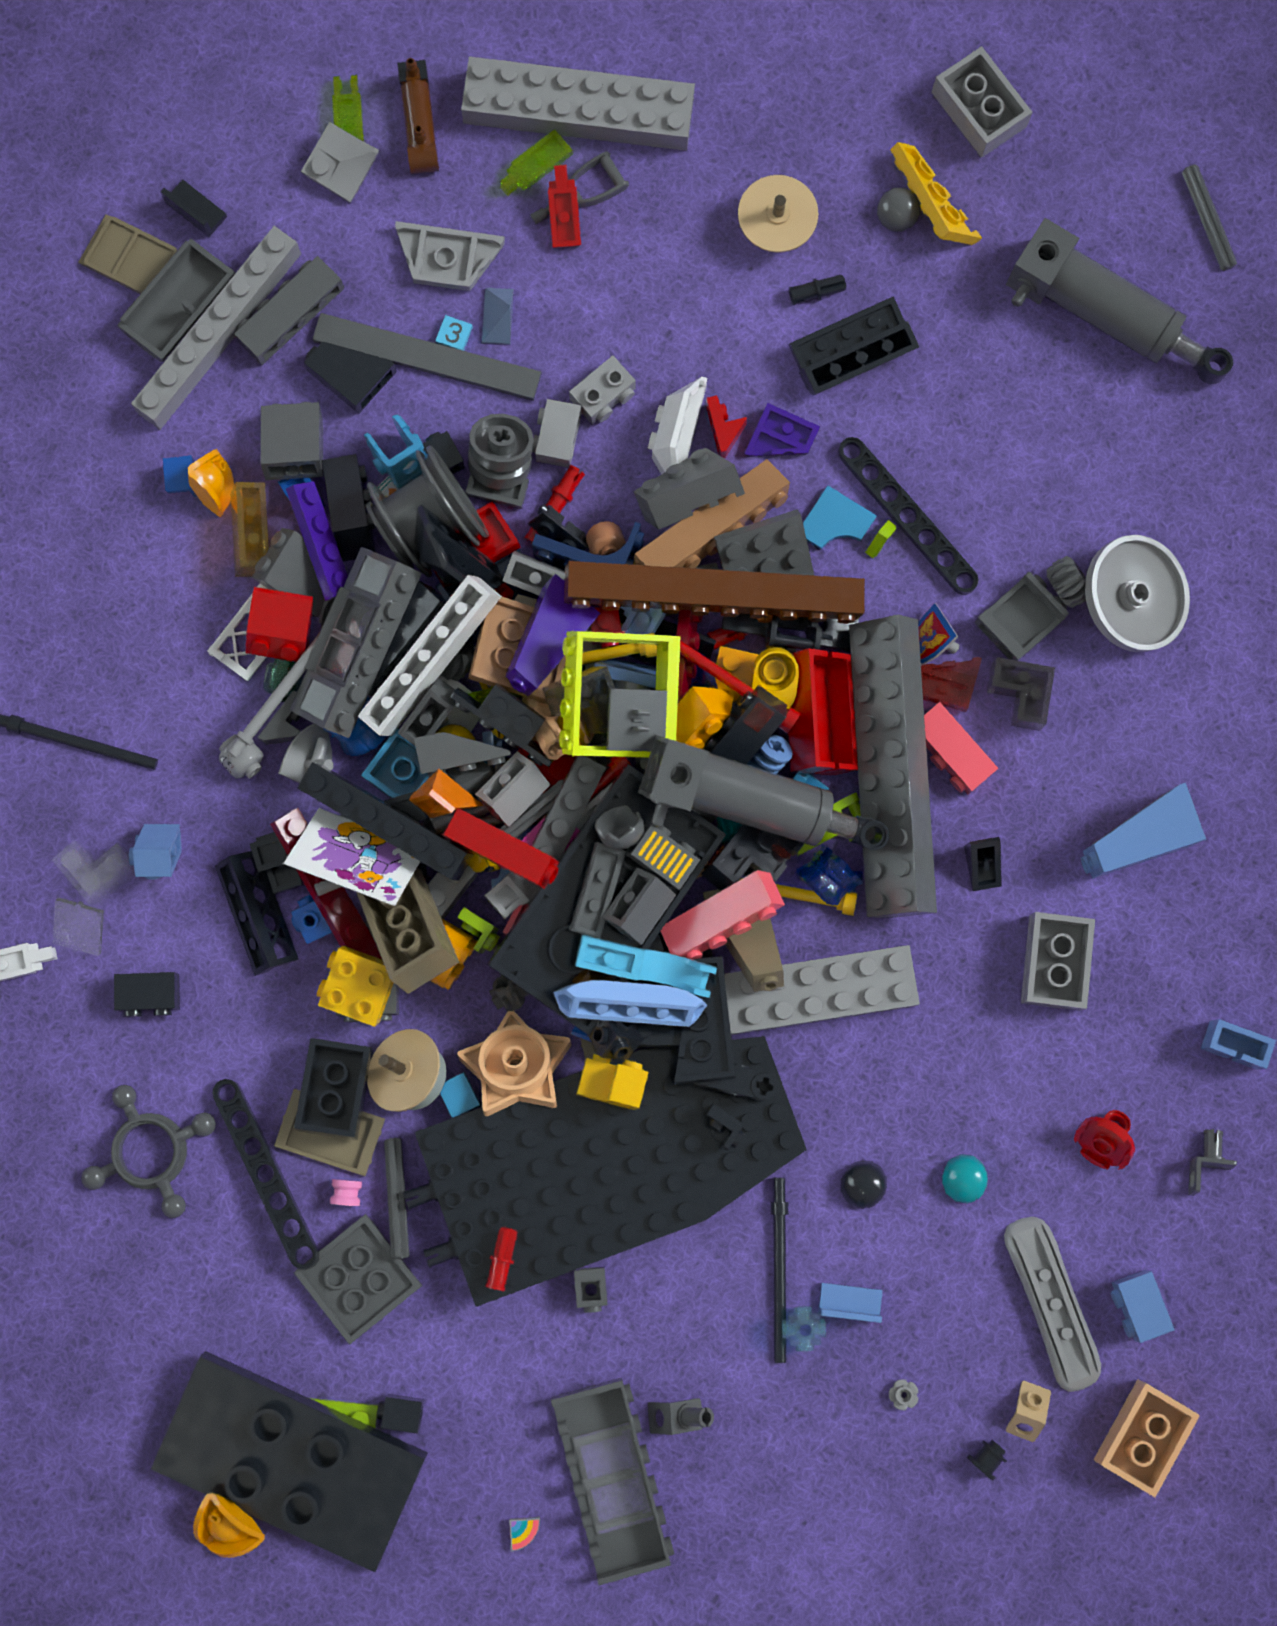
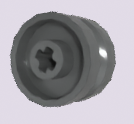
[468,413,534,489]

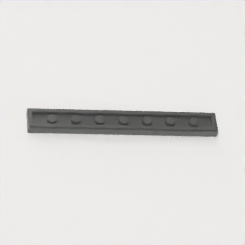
[313,313,541,401]

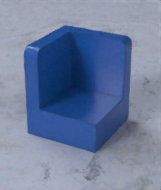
[162,455,197,497]

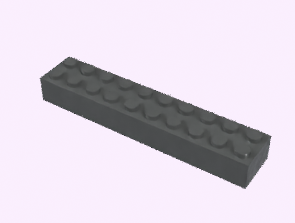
[849,614,937,918]

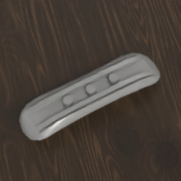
[1004,1217,1101,1392]

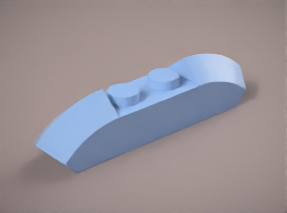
[554,980,707,1027]

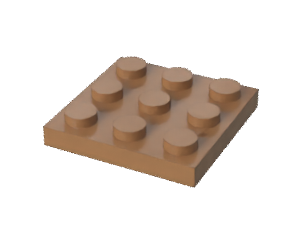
[468,597,566,706]

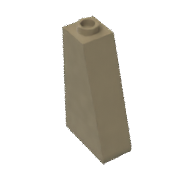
[703,889,784,992]

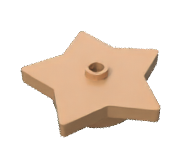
[457,1011,571,1117]

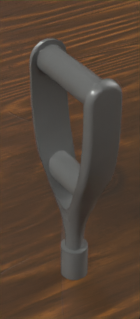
[530,151,629,225]

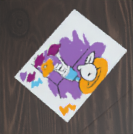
[283,808,420,906]

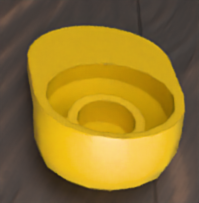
[752,647,799,713]

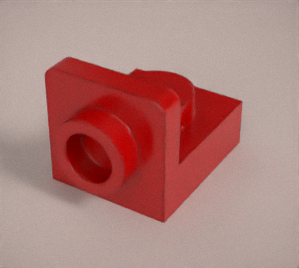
[590,607,625,648]

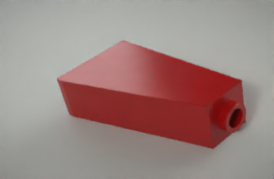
[443,808,559,889]

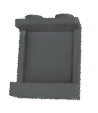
[974,572,1069,665]

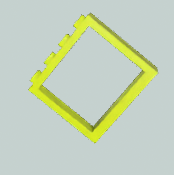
[559,631,680,757]

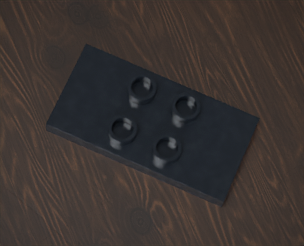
[486,764,727,1035]
[151,1351,428,1572]

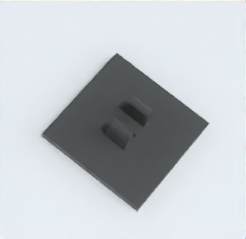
[607,689,667,751]

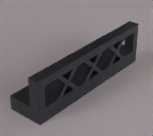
[215,851,299,976]

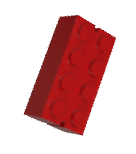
[788,648,858,776]

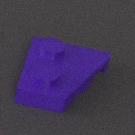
[744,403,820,456]

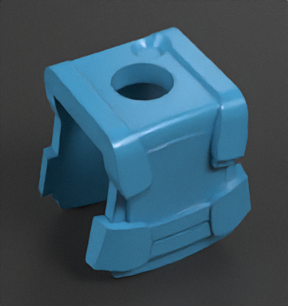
[364,414,427,489]

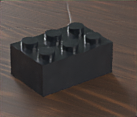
[294,1038,373,1141]

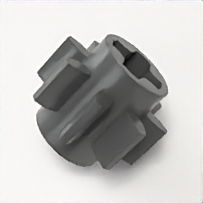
[489,976,528,1011]

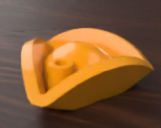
[188,449,234,517]
[193,1493,265,1558]

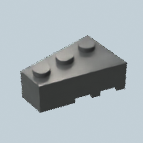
[633,448,745,529]

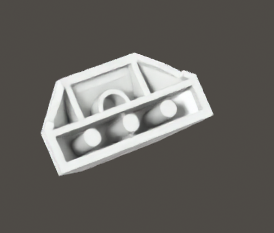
[648,377,707,474]

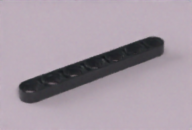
[838,437,979,595]
[212,1079,320,1270]

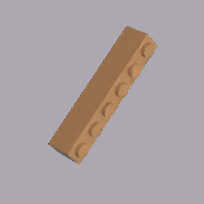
[633,459,790,568]

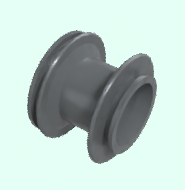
[366,445,489,578]

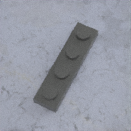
[531,756,606,861]

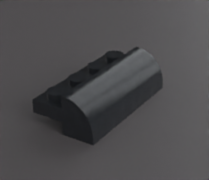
[788,296,919,396]

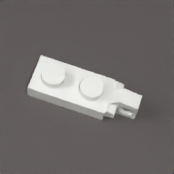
[0,943,58,982]

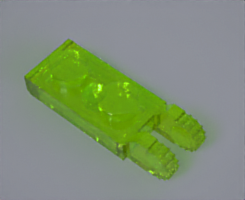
[332,75,365,142]

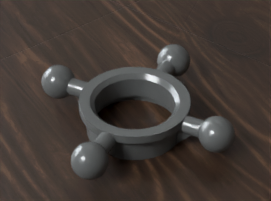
[81,1085,216,1218]

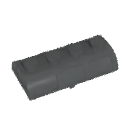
[117,238,235,362]

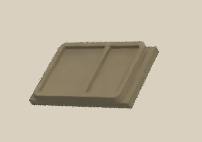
[78,214,177,294]
[274,1089,385,1176]

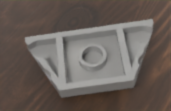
[395,221,505,291]

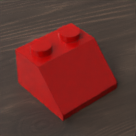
[245,587,313,662]

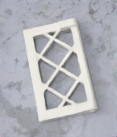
[207,583,268,681]

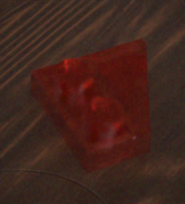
[921,657,982,712]

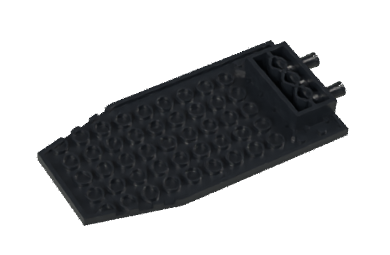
[403,1036,807,1307]

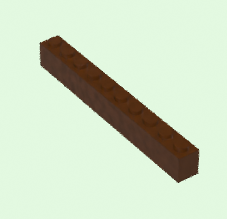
[564,561,865,624]

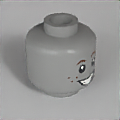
[219,734,263,779]

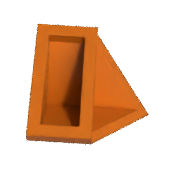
[409,769,485,818]

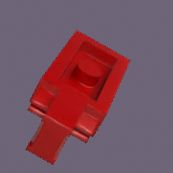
[548,164,582,248]

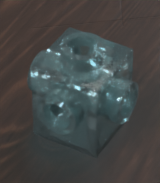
[782,1306,826,1351]

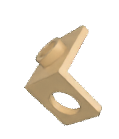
[1006,1381,1051,1442]

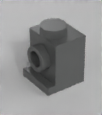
[574,1266,608,1313]

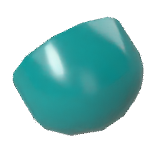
[942,1154,988,1204]

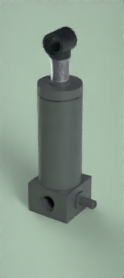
[1005,218,1233,384]
[638,735,889,850]

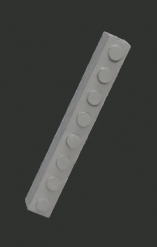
[131,226,301,430]

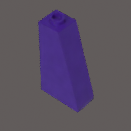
[505,573,600,697]

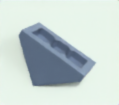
[482,288,514,345]

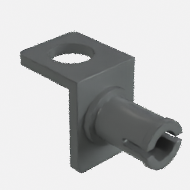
[1188,1129,1237,1196]
[648,1398,714,1435]

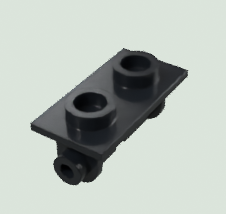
[527,503,588,551]

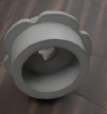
[888,1379,918,1410]

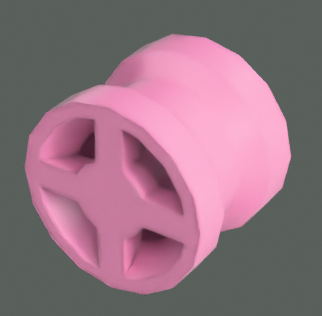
[330,1179,362,1206]

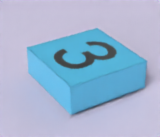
[435,315,473,351]

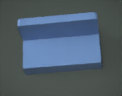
[818,1283,882,1323]

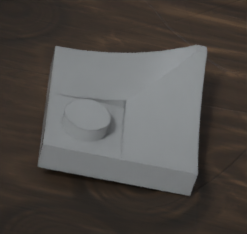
[301,122,379,203]

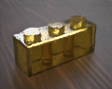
[230,482,269,577]

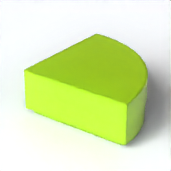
[865,520,897,558]

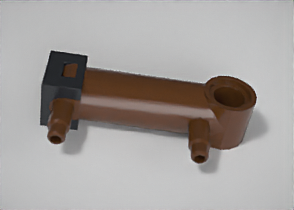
[397,58,439,174]

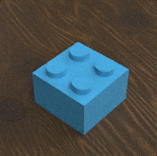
[361,729,429,798]

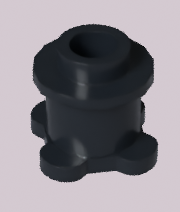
[967,1439,1007,1481]

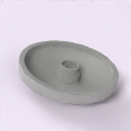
[1085,535,1190,652]

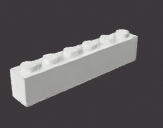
[358,575,502,736]

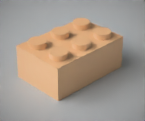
[1093,1379,1200,1497]

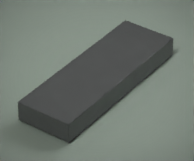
[569,842,626,939]

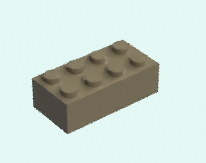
[356,867,459,994]

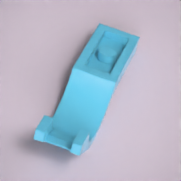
[575,935,717,998]

